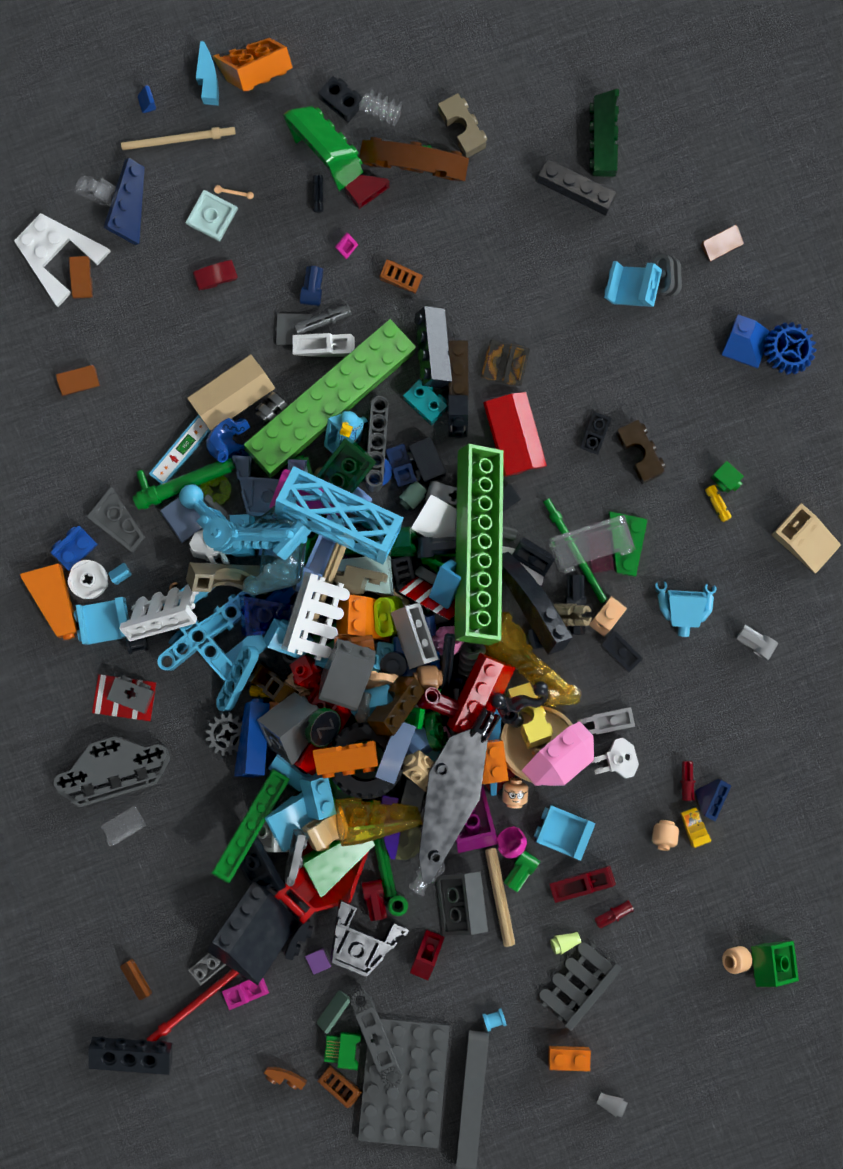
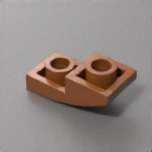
[264,1067,307,1090]

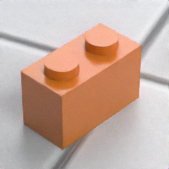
[548,1046,591,1071]

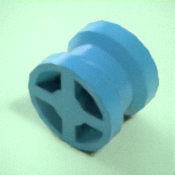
[168,630,188,654]

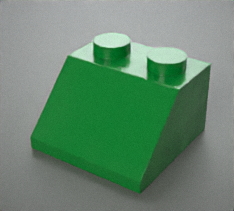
[751,941,799,987]

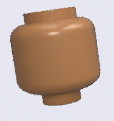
[412,665,443,690]

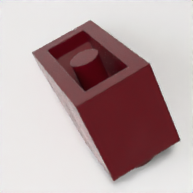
[345,175,390,209]
[410,930,445,980]

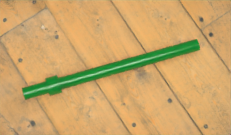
[543,498,607,603]

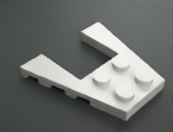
[14,213,111,307]

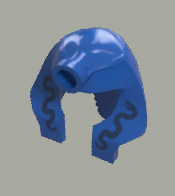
[206,418,250,463]

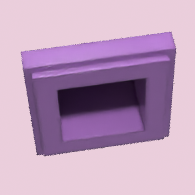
[305,948,332,974]

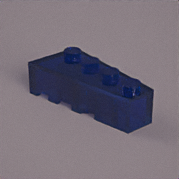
[239,595,323,636]

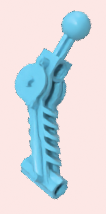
[179,484,312,560]

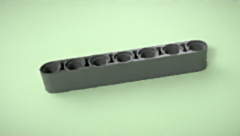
[455,1030,489,1169]

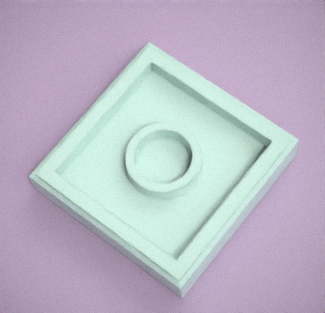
[185,190,238,242]

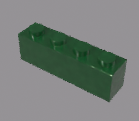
[589,89,619,177]

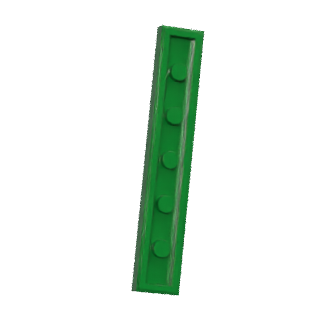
[211,769,290,884]

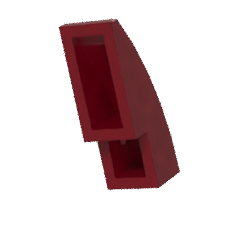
[549,865,616,903]

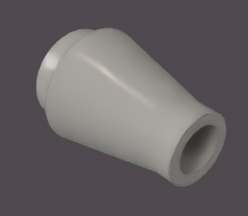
[596,1093,628,1118]

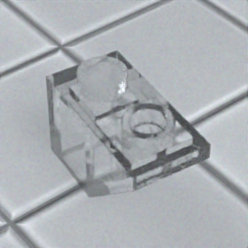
[74,175,116,206]

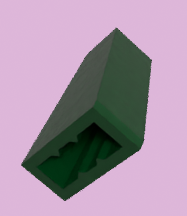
[344,527,421,557]

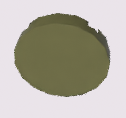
[396,821,421,860]

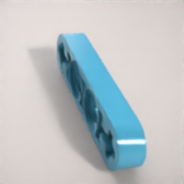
[216,646,259,711]

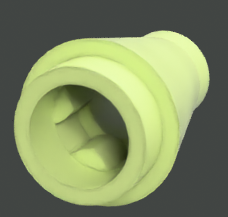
[550,932,581,955]

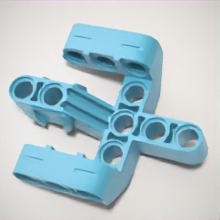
[157,587,267,681]

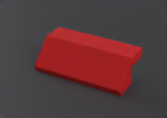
[483,392,547,477]

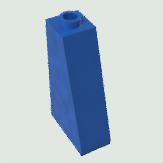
[234,699,270,778]

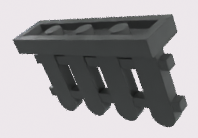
[540,943,623,1031]

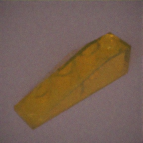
[335,798,423,846]

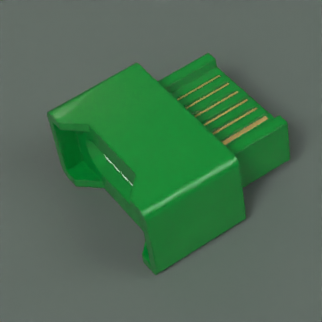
[324,1032,362,1070]

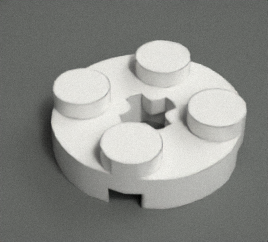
[68,560,108,599]

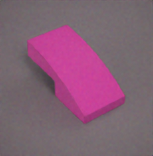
[222,978,269,1010]

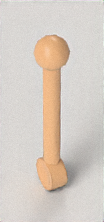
[214,185,254,199]

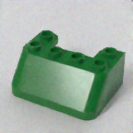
[283,106,363,191]

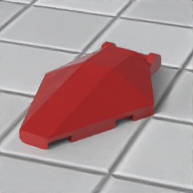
[274,818,373,924]

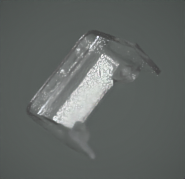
[548,515,636,574]

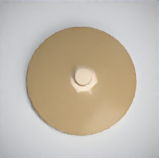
[500,706,573,782]

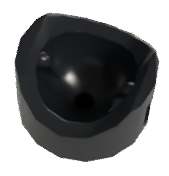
[380,651,408,677]

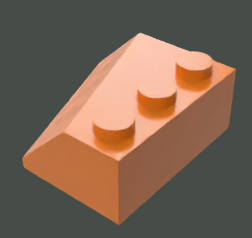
[213,38,293,91]
[313,741,379,779]

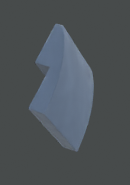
[160,498,202,543]

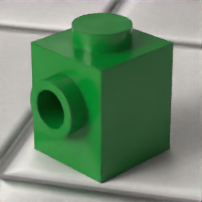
[711,461,744,493]

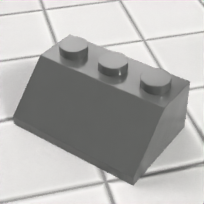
[436,871,488,936]

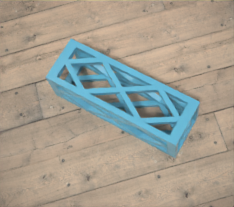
[275,466,403,564]

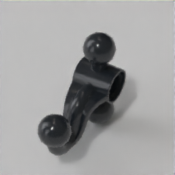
[490,681,549,728]

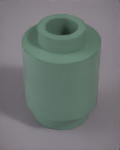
[399,481,427,511]

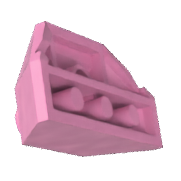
[522,722,594,786]

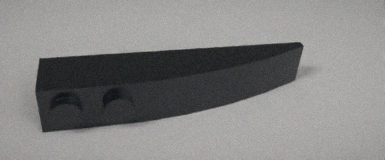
[502,552,573,655]

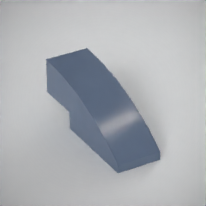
[375,722,416,784]

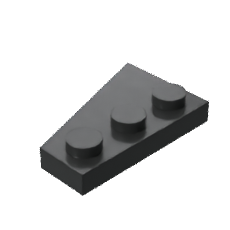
[87,487,146,554]

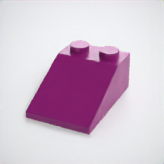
[455,784,497,853]

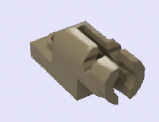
[332,565,388,595]
[553,604,592,626]

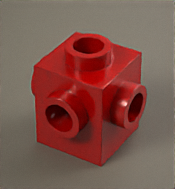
[290,655,322,689]

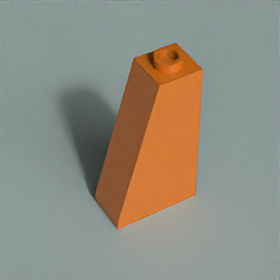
[20,564,79,640]

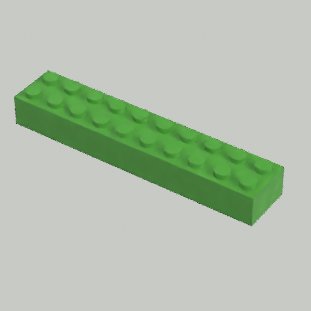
[244,319,416,478]
[454,444,503,645]

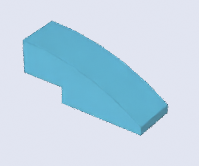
[196,41,219,105]

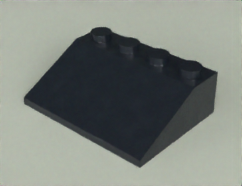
[207,882,299,985]

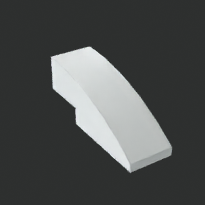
[293,333,355,357]

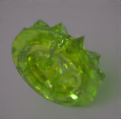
[200,476,232,505]

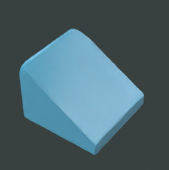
[109,563,132,585]

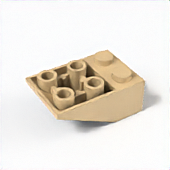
[771,503,841,574]

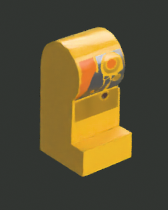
[681,807,711,848]

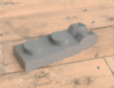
[577,707,635,735]

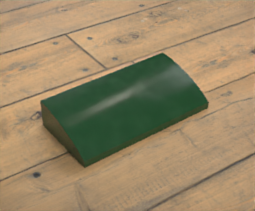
[316,437,376,518]

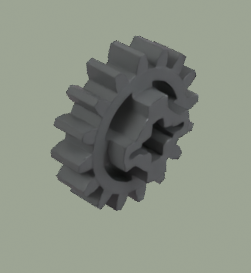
[204,712,242,756]

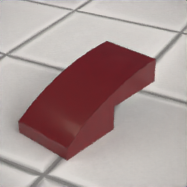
[193,260,238,291]

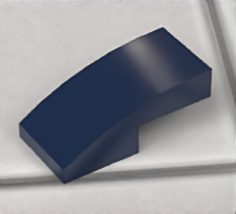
[385,443,417,487]

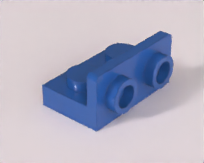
[50,526,98,571]

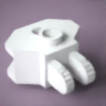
[189,529,229,564]
[593,738,639,778]

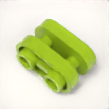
[374,596,403,637]

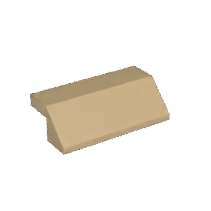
[187,354,275,431]

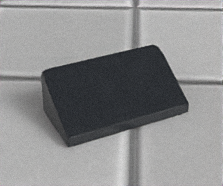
[512,537,556,577]

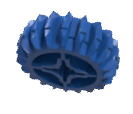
[763,322,817,375]

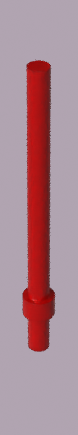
[146,969,240,1041]

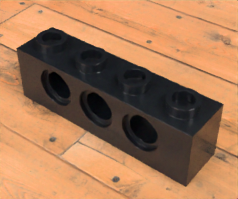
[88,1036,173,1075]

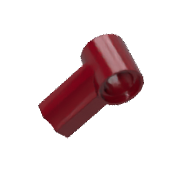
[417,687,459,718]
[362,879,387,921]

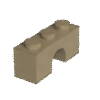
[438,93,488,158]

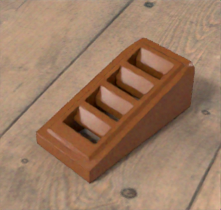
[380,260,423,294]
[317,1065,363,1108]

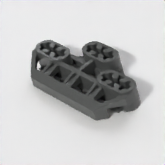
[54,737,171,807]

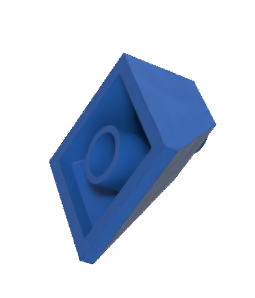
[722,314,770,369]

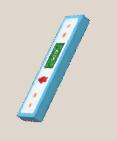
[149,414,211,484]

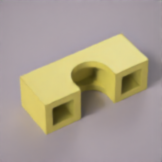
[506,682,553,749]

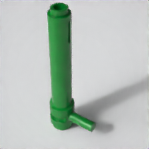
[133,458,235,510]

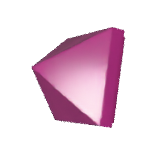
[335,232,358,259]

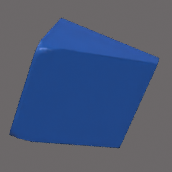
[138,85,156,113]

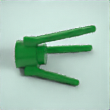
[421,553,456,574]

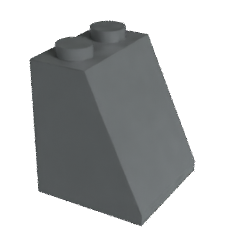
[318,639,376,711]
[257,692,319,765]

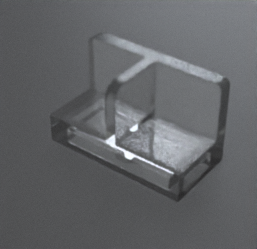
[101,806,147,847]

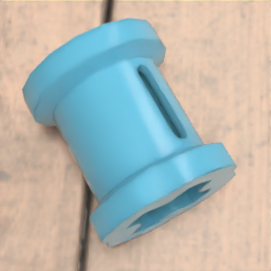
[482,1008,507,1032]

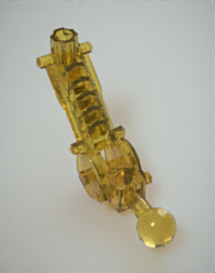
[484,612,581,707]

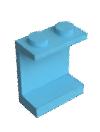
[604,261,662,307]
[74,597,129,645]

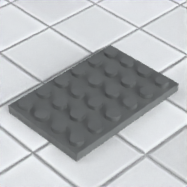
[358,1018,450,1148]

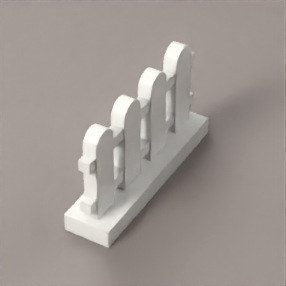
[281,572,350,661]
[119,584,199,641]

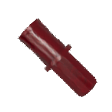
[680,761,696,801]
[594,900,634,928]

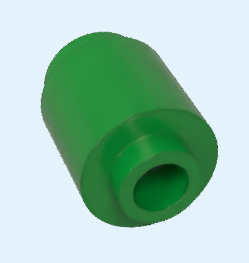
[388,895,408,916]

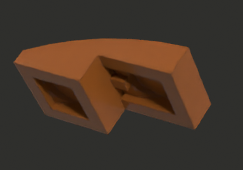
[69,256,93,299]

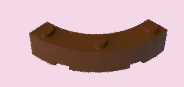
[359,137,469,181]

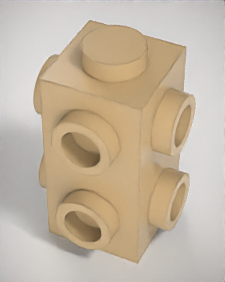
[402,750,434,792]

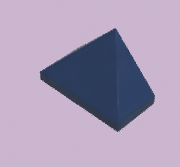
[695,779,731,822]

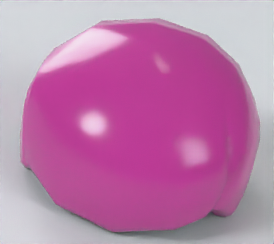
[497,826,527,859]

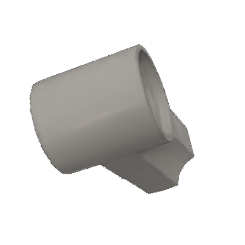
[736,625,778,661]

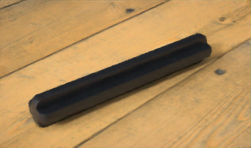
[439,633,456,697]

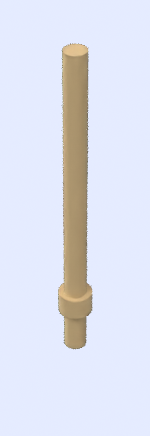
[121,127,236,150]

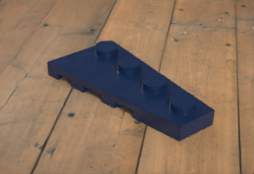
[104,158,145,245]

